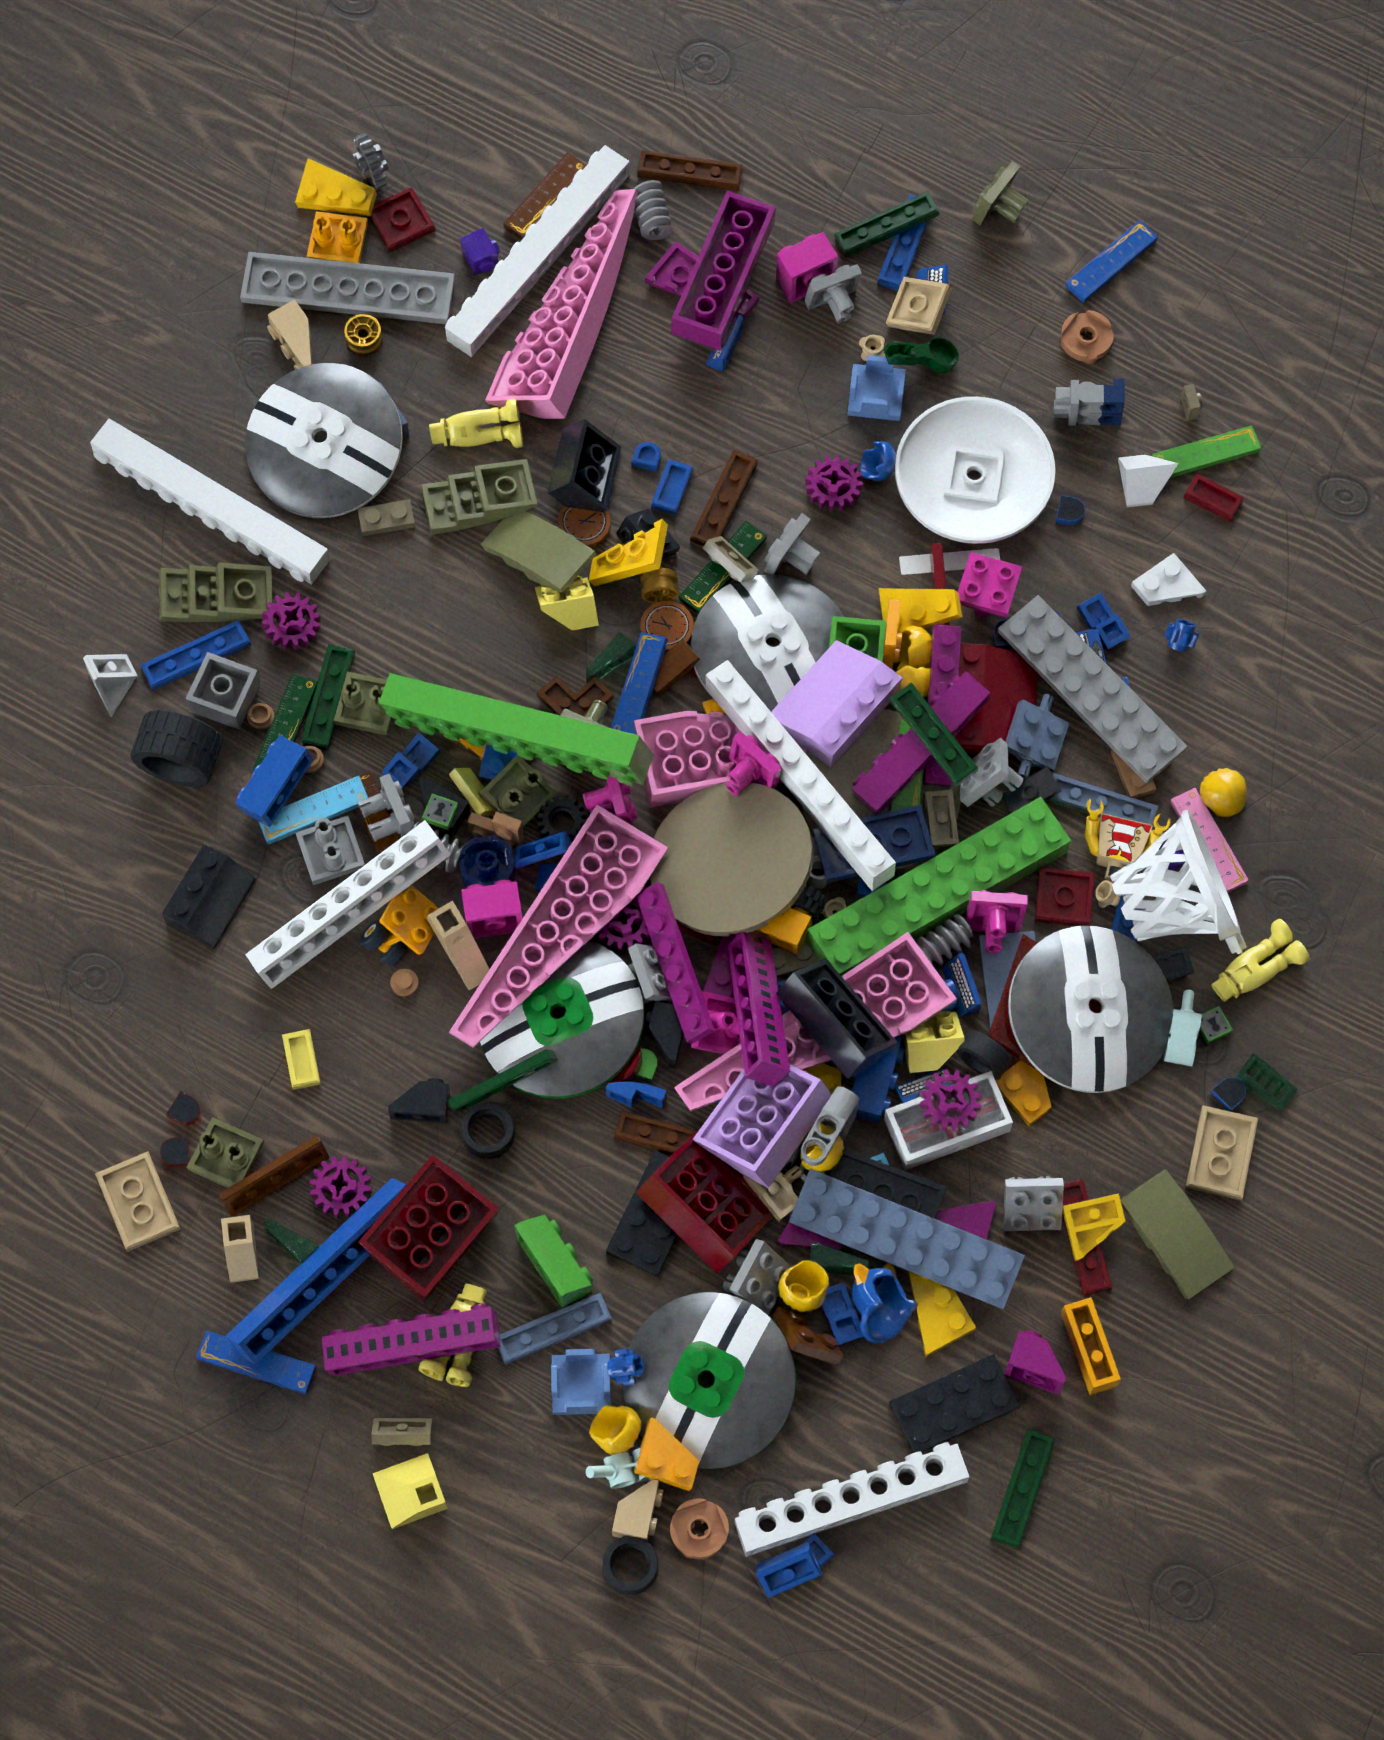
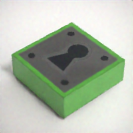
[422,794,458,830]
[1199,1006,1233,1044]

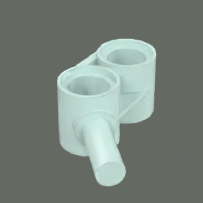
[1164,990,1202,1067]
[586,1448,653,1489]

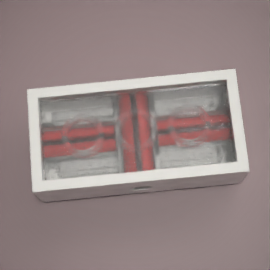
[884,1071,1013,1170]

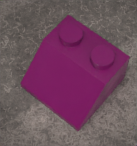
[1004,1330,1066,1395]

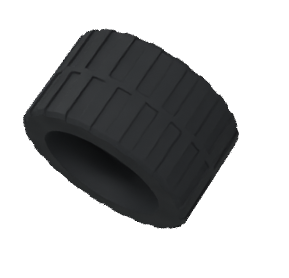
[130,710,223,787]

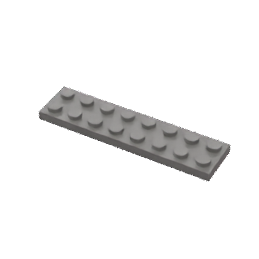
[240,252,455,324]
[998,595,1187,784]

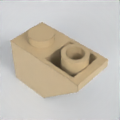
[221,1215,259,1283]
[612,1479,664,1542]

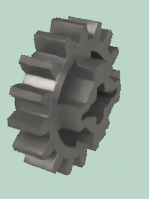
[352,133,388,190]

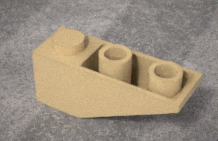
[267,299,313,370]
[427,901,490,991]

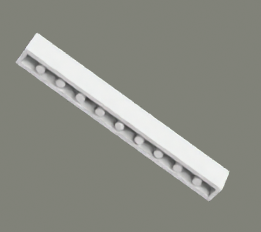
[445,145,630,357]
[90,419,330,585]
[706,660,896,891]

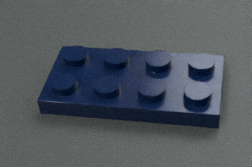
[813,804,935,883]

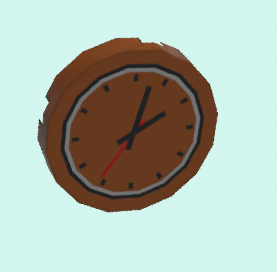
[558,506,611,548]
[640,601,694,653]

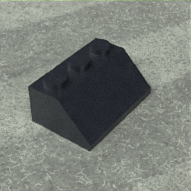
[547,419,621,512]
[162,844,256,949]

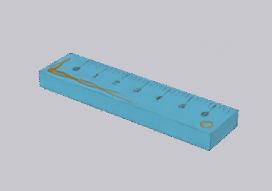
[259,776,368,845]

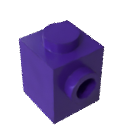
[460,228,500,275]

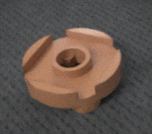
[1060,311,1113,364]
[670,1498,729,1559]

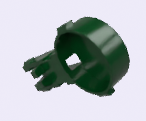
[883,336,959,374]

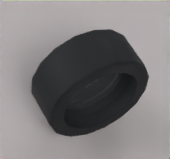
[956,1030,1012,1080]
[460,1102,515,1159]
[603,1536,658,1595]

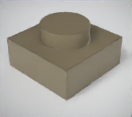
[1180,384,1203,421]

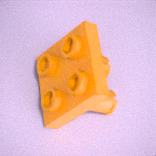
[307,211,368,263]

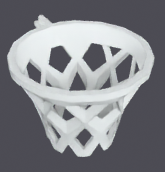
[1110,809,1247,954]

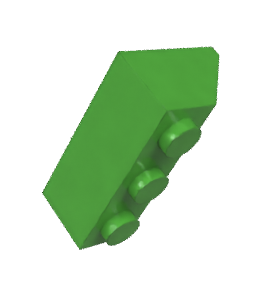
[829,616,886,663]
[514,1214,593,1308]

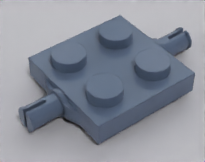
[1005,694,1069,780]

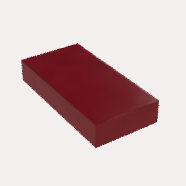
[1183,473,1244,522]

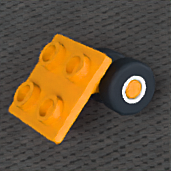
[360,885,439,966]

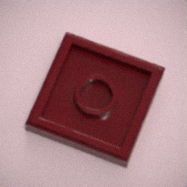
[369,186,436,252]
[1034,866,1095,926]

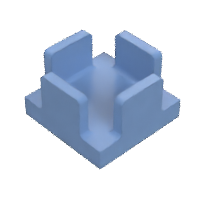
[848,355,906,421]
[551,1349,611,1415]

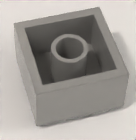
[185,652,261,730]

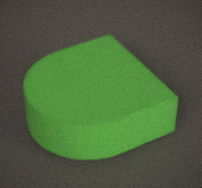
[635,1049,657,1082]

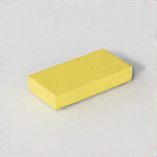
[449,768,496,816]
[282,1029,321,1090]

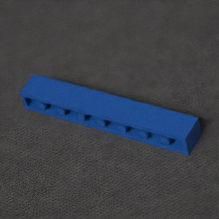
[225,1178,406,1365]

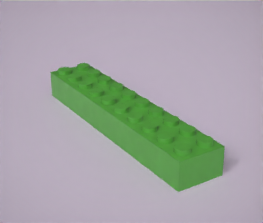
[379,673,654,786]
[806,797,1072,976]

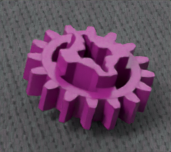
[805,455,863,512]
[262,592,321,650]
[596,897,650,953]
[919,1069,982,1132]
[309,1155,372,1219]

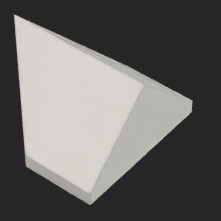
[1118,455,1179,507]
[83,654,138,718]

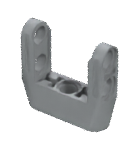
[799,1087,859,1183]

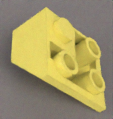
[535,576,599,630]
[902,1011,964,1073]
[373,1453,448,1529]

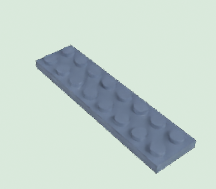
[789,1169,1025,1310]

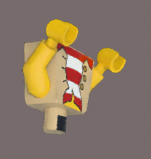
[1085,799,1171,882]

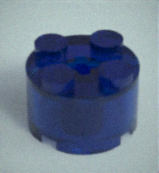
[459,835,516,888]

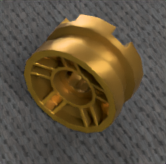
[344,314,382,357]
[640,568,679,603]

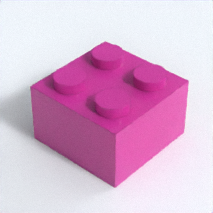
[776,232,838,304]
[461,880,522,939]

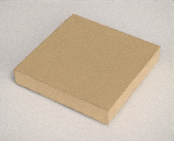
[886,277,952,335]

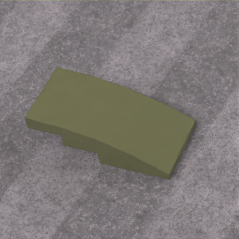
[421,459,537,535]
[481,511,597,593]
[159,562,272,622]
[1120,1169,1235,1299]

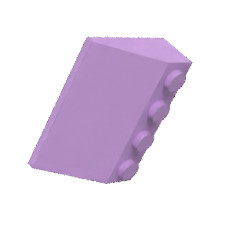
[771,640,902,768]
[693,1065,832,1188]

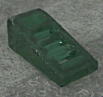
[586,632,636,683]
[1236,1053,1298,1112]
[263,1218,319,1265]
[810,1242,868,1274]

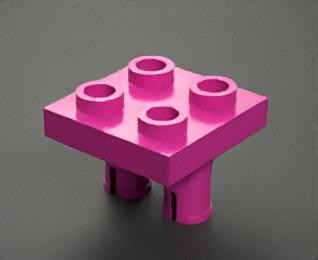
[958,552,1022,618]
[726,731,782,796]
[583,776,638,828]
[964,890,1027,954]
[691,991,741,1054]

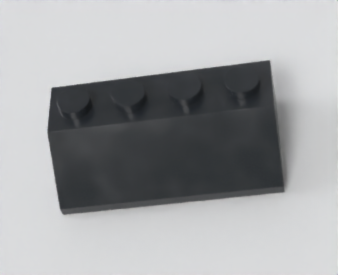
[776,959,898,1078]

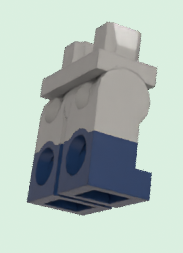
[1054,378,1125,426]

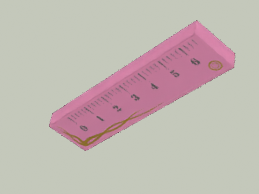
[1170,788,1249,893]

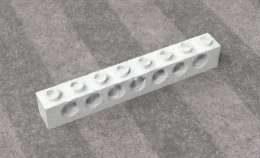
[245,821,451,989]
[734,1442,969,1557]

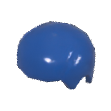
[860,441,896,482]

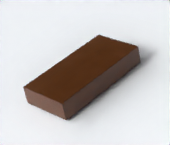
[654,639,700,695]

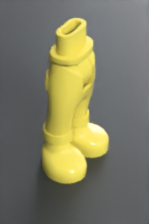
[429,398,523,448]
[1211,919,1310,1002]
[418,1284,487,1387]

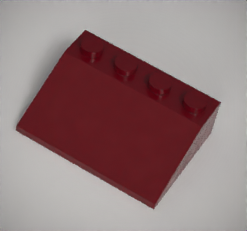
[955,643,1037,760]
[635,1132,773,1273]
[358,1154,499,1302]

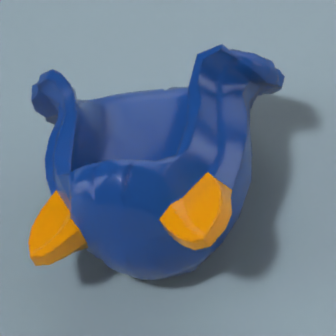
[852,1263,917,1343]

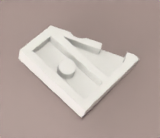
[1131,553,1206,606]

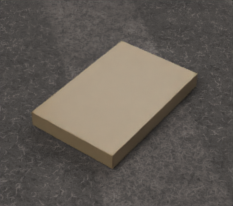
[1185,1105,1258,1201]
[95,1151,180,1252]

